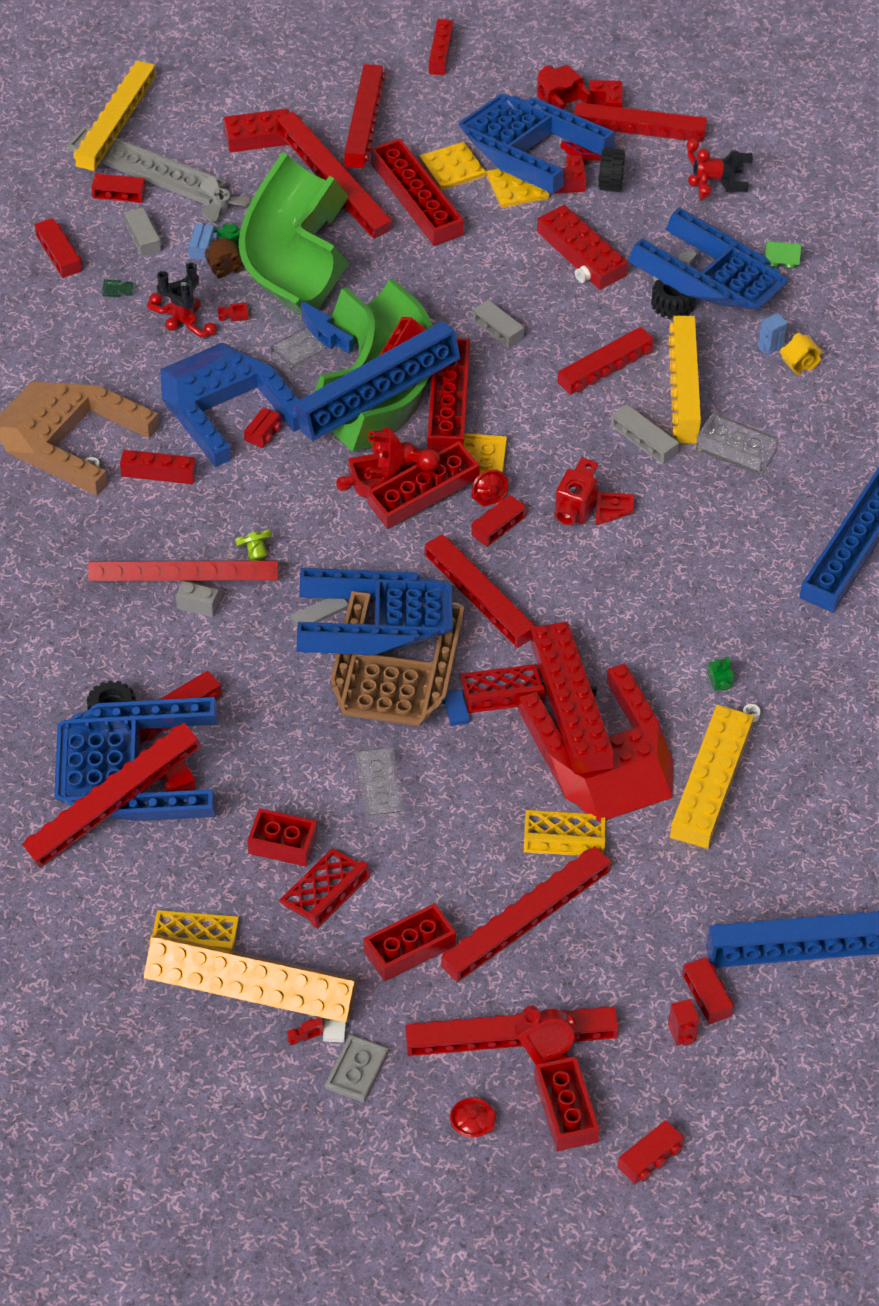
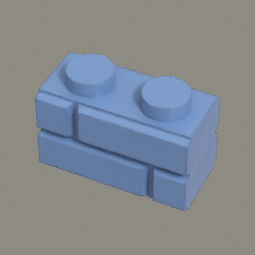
[188,223,218,260]
[757,313,787,354]

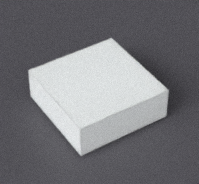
[323,1020,346,1043]

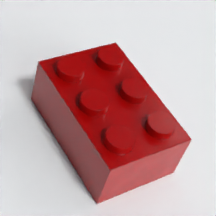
[247,808,318,867]

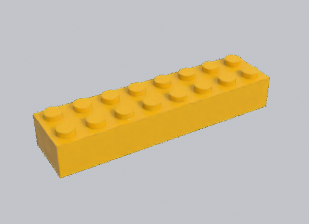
[668,316,701,443]
[670,705,754,849]

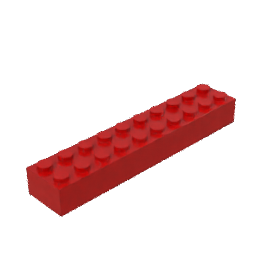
[530,621,613,775]

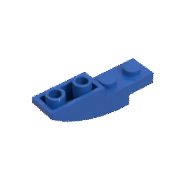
[301,301,354,353]

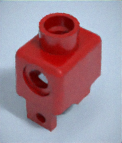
[537,65,591,110]
[554,457,599,526]

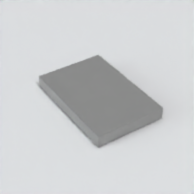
[324,1035,389,1103]

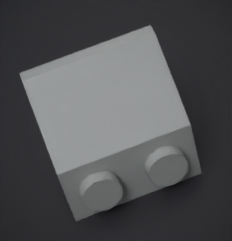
[176,580,225,617]

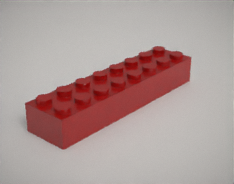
[371,138,464,246]
[427,338,470,453]

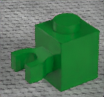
[215,222,241,249]
[707,657,734,691]

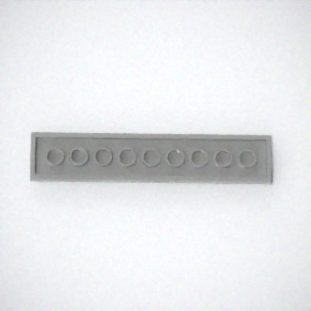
[66,126,227,205]

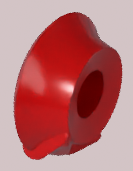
[471,469,509,507]
[450,1097,496,1138]

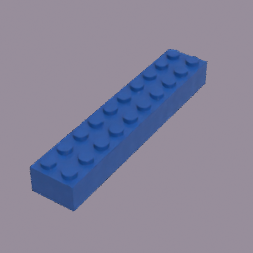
[294,321,460,441]
[799,467,879,613]
[706,911,879,968]

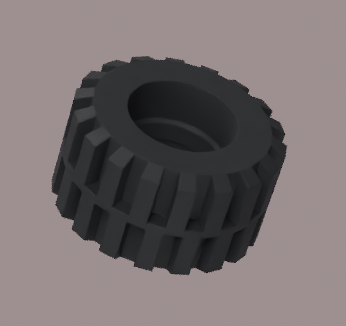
[598,148,625,192]
[651,280,695,319]
[87,681,136,710]

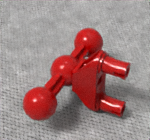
[365,428,441,481]

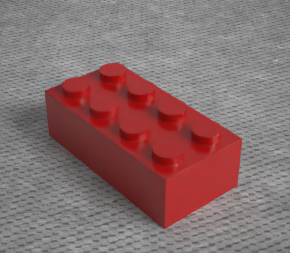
[223,108,290,153]
[363,903,456,982]
[534,1056,599,1152]

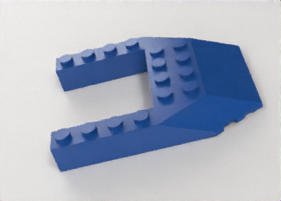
[458,94,615,194]
[628,207,788,310]
[160,343,300,467]
[296,568,453,655]
[54,697,219,821]

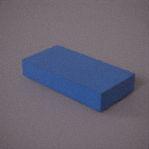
[444,689,470,726]

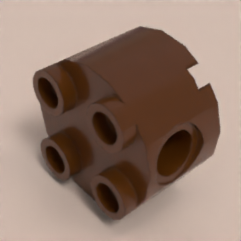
[204,238,243,279]

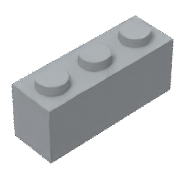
[124,207,162,257]
[473,300,524,349]

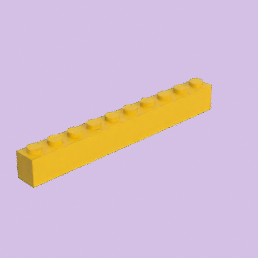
[74,60,155,171]

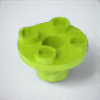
[235,530,273,560]

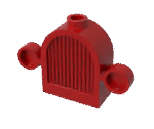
[336,453,404,498]
[514,1005,577,1065]

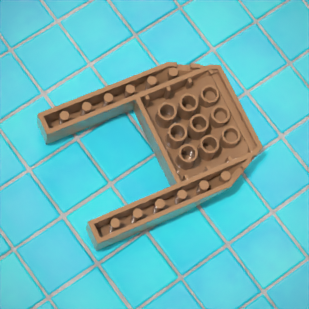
[0,382,159,496]
[330,591,464,726]

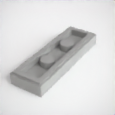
[290,598,348,627]

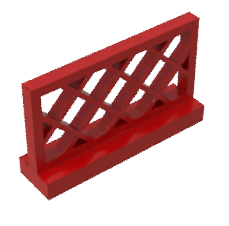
[460,664,545,713]
[279,848,370,929]

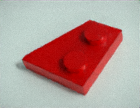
[560,141,601,162]
[595,492,634,525]

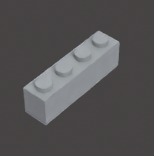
[611,404,679,465]

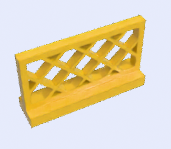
[523,810,605,856]
[149,910,239,951]

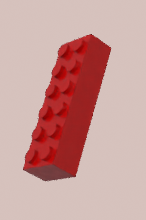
[537,204,628,290]
[367,441,480,529]

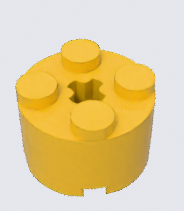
[780,333,823,375]

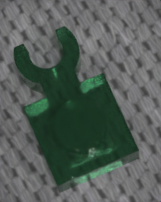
[102,279,133,297]

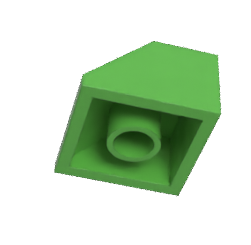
[765,241,801,268]

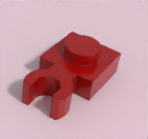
[217,302,249,321]
[287,1018,324,1045]

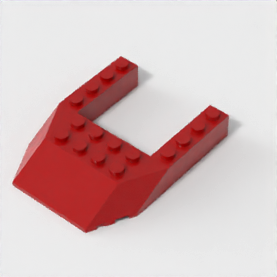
[518,663,673,822]

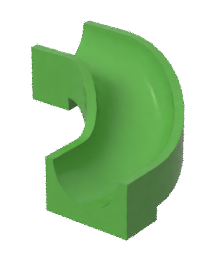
[239,152,349,316]
[314,279,432,452]

